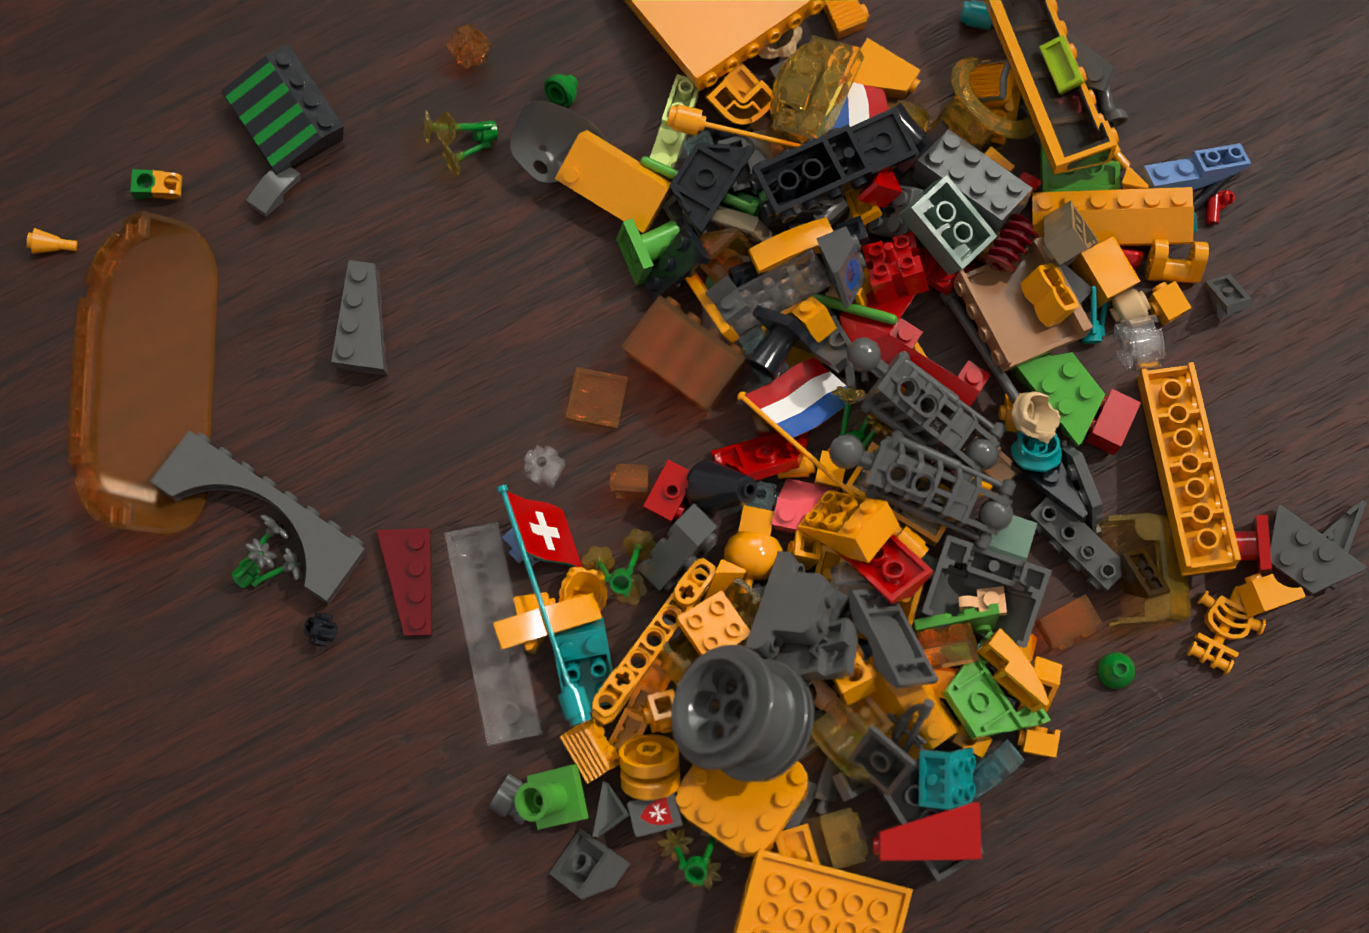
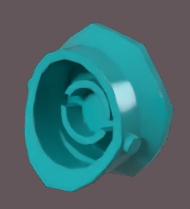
[1011,430,1062,472]

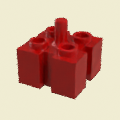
[862,232,929,305]

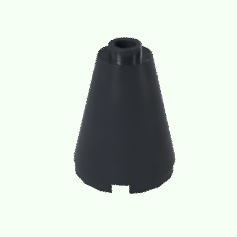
[685,460,757,514]

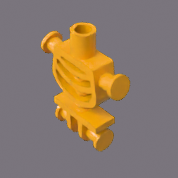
[1187,586,1266,675]

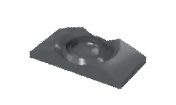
[849,589,939,689]

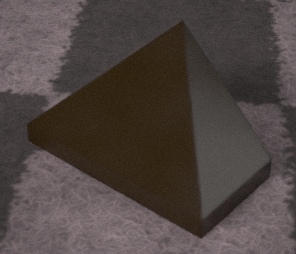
[1120,548,1171,599]

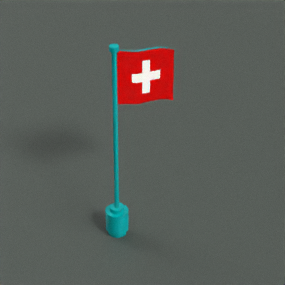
[496,485,592,726]

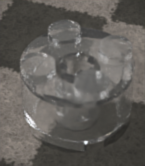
[1114,314,1165,372]

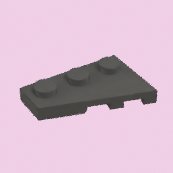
[1033,28,1116,93]

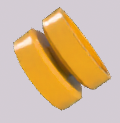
[619,734,681,800]

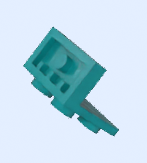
[919,747,976,810]

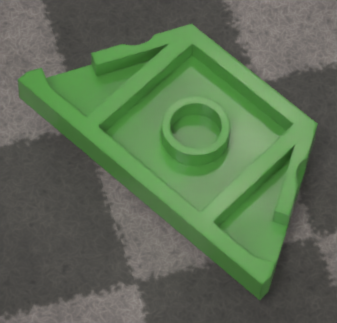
[1015,352,1105,447]

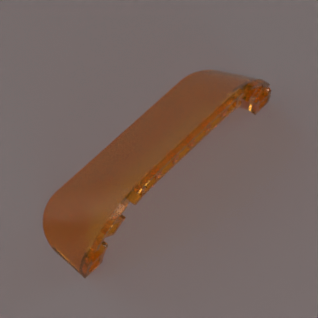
[68,211,218,534]

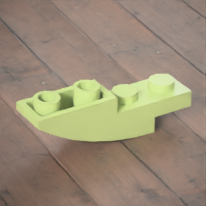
[650,74,699,181]

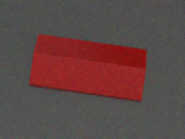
[833,534,933,604]

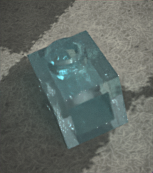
[739,480,780,511]

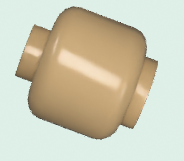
[1109,288,1151,327]

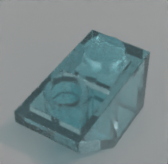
[973,739,1025,799]

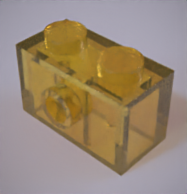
[818,808,869,869]

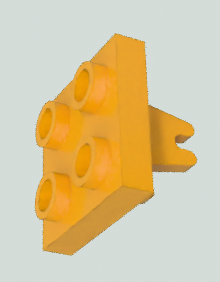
[676,590,750,656]

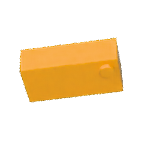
[555,130,671,233]

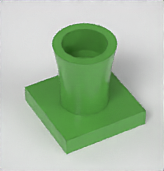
[616,218,680,286]
[515,764,589,830]

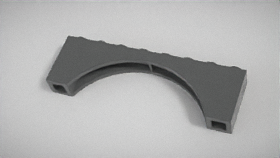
[150,430,366,605]

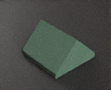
[973,515,1037,562]

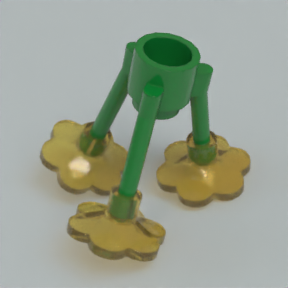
[424,110,498,177]
[582,529,657,605]

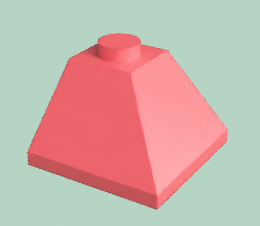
[772,478,839,534]

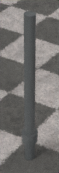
[940,288,1020,404]

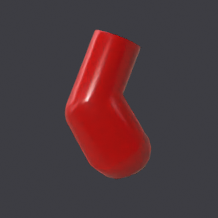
[1206,190,1235,225]

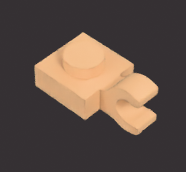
[958,586,1007,616]

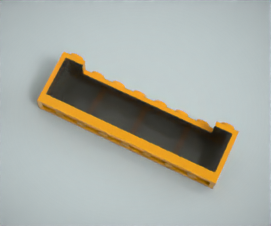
[984,0,1119,175]

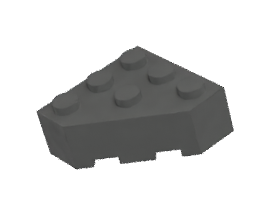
[637,504,717,593]

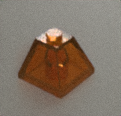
[699,227,754,283]

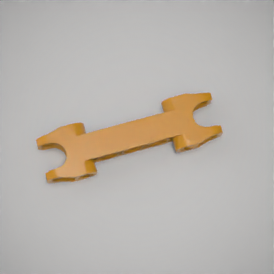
[592,558,715,725]

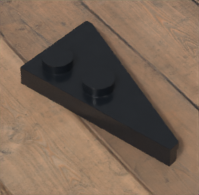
[1011,460,1088,523]

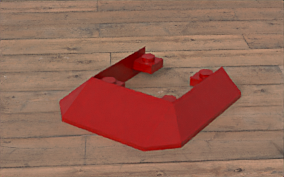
[838,237,991,413]

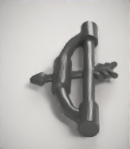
[887,699,934,754]

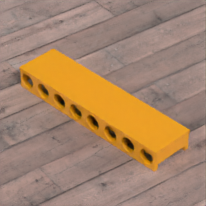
[1137,362,1241,576]

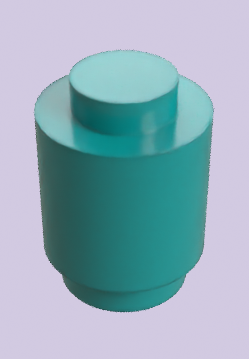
[960,0,994,30]

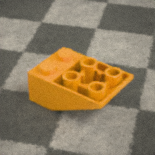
[797,490,899,563]

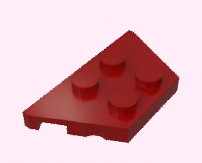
[711,431,810,481]

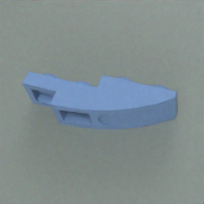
[1141,143,1251,190]

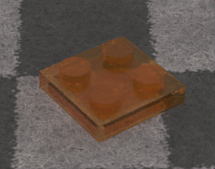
[566,367,628,430]

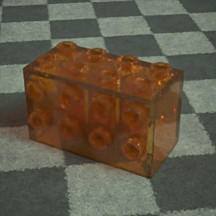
[621,295,747,415]

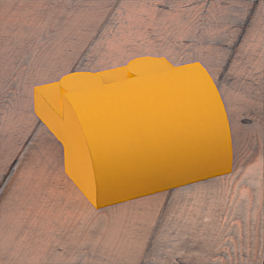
[769,823,820,865]

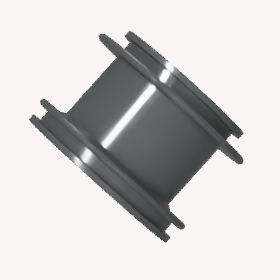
[671,644,814,782]

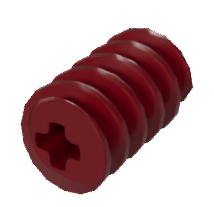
[984,213,1038,273]

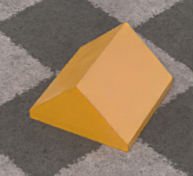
[1070,237,1141,309]

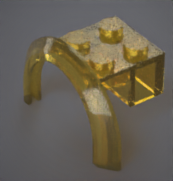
[930,56,1037,152]
[811,695,894,783]

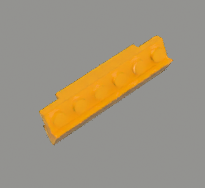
[1032,187,1194,247]

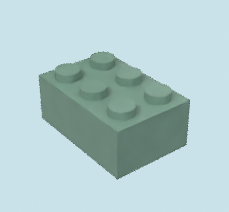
[898,175,997,275]

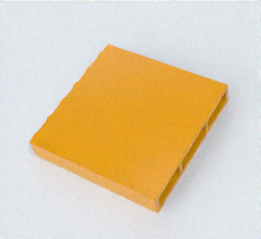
[624,0,825,91]

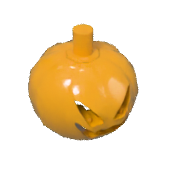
[724,531,783,593]

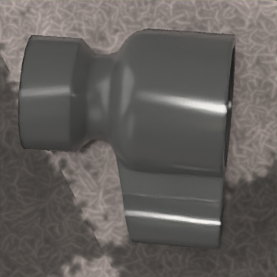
[488,774,525,825]

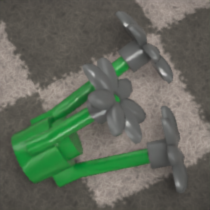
[231,515,303,588]

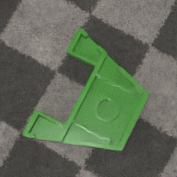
[942,631,1050,740]

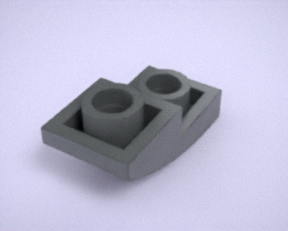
[246,168,301,217]

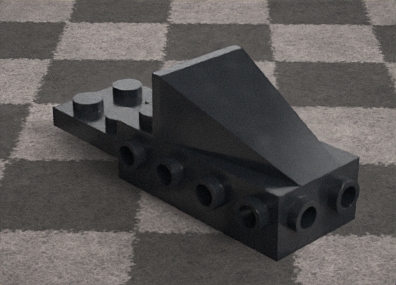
[749,107,919,224]

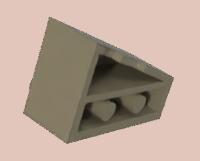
[1042,200,1099,265]

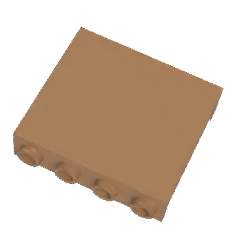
[954,236,1093,372]

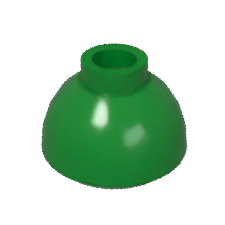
[544,74,578,108]
[1097,652,1135,689]

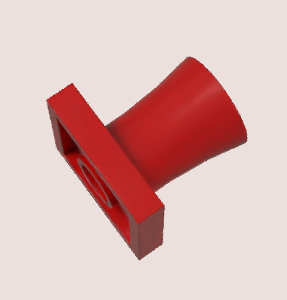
[1234,515,1272,575]

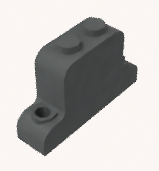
[745,551,837,659]

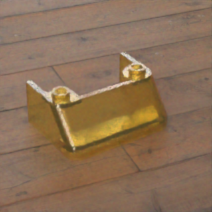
[1100,513,1191,628]

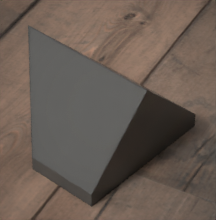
[592,782,630,838]

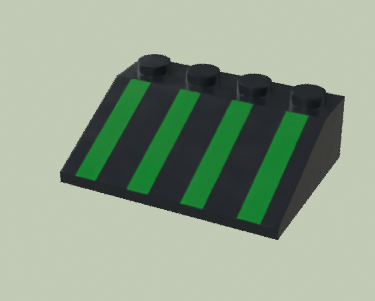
[221,44,344,175]

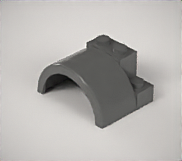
[922,535,1052,647]

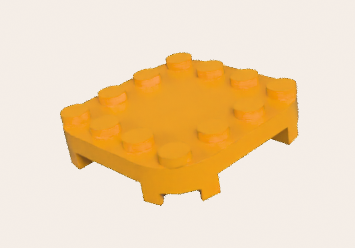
[676,761,809,858]

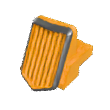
[953,59,1021,123]

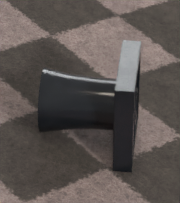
[893,102,950,177]
[745,305,821,380]

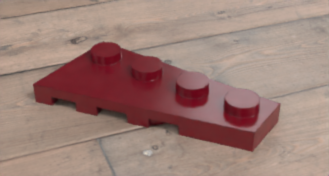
[377,528,432,636]

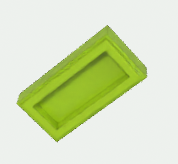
[1039,35,1085,95]

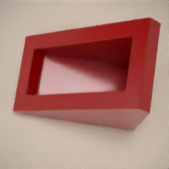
[857,168,902,208]

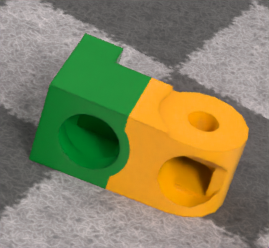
[131,169,182,199]

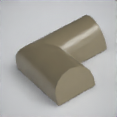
[712,206,776,247]

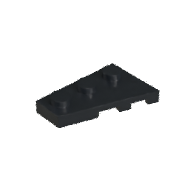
[643,225,712,304]

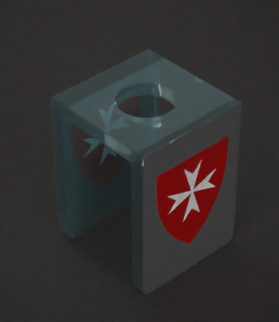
[627,793,682,837]

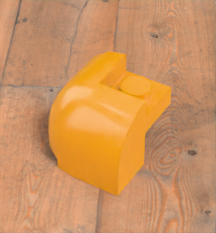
[705,63,779,125]

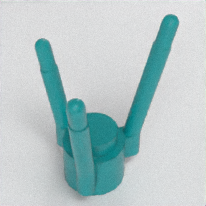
[1081,286,1109,344]

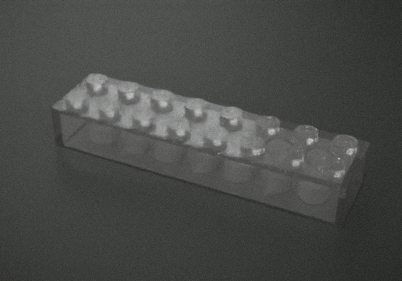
[445,521,543,747]

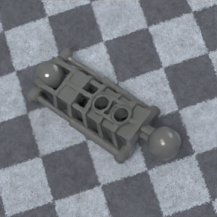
[846,337,1007,481]
[829,430,1017,550]

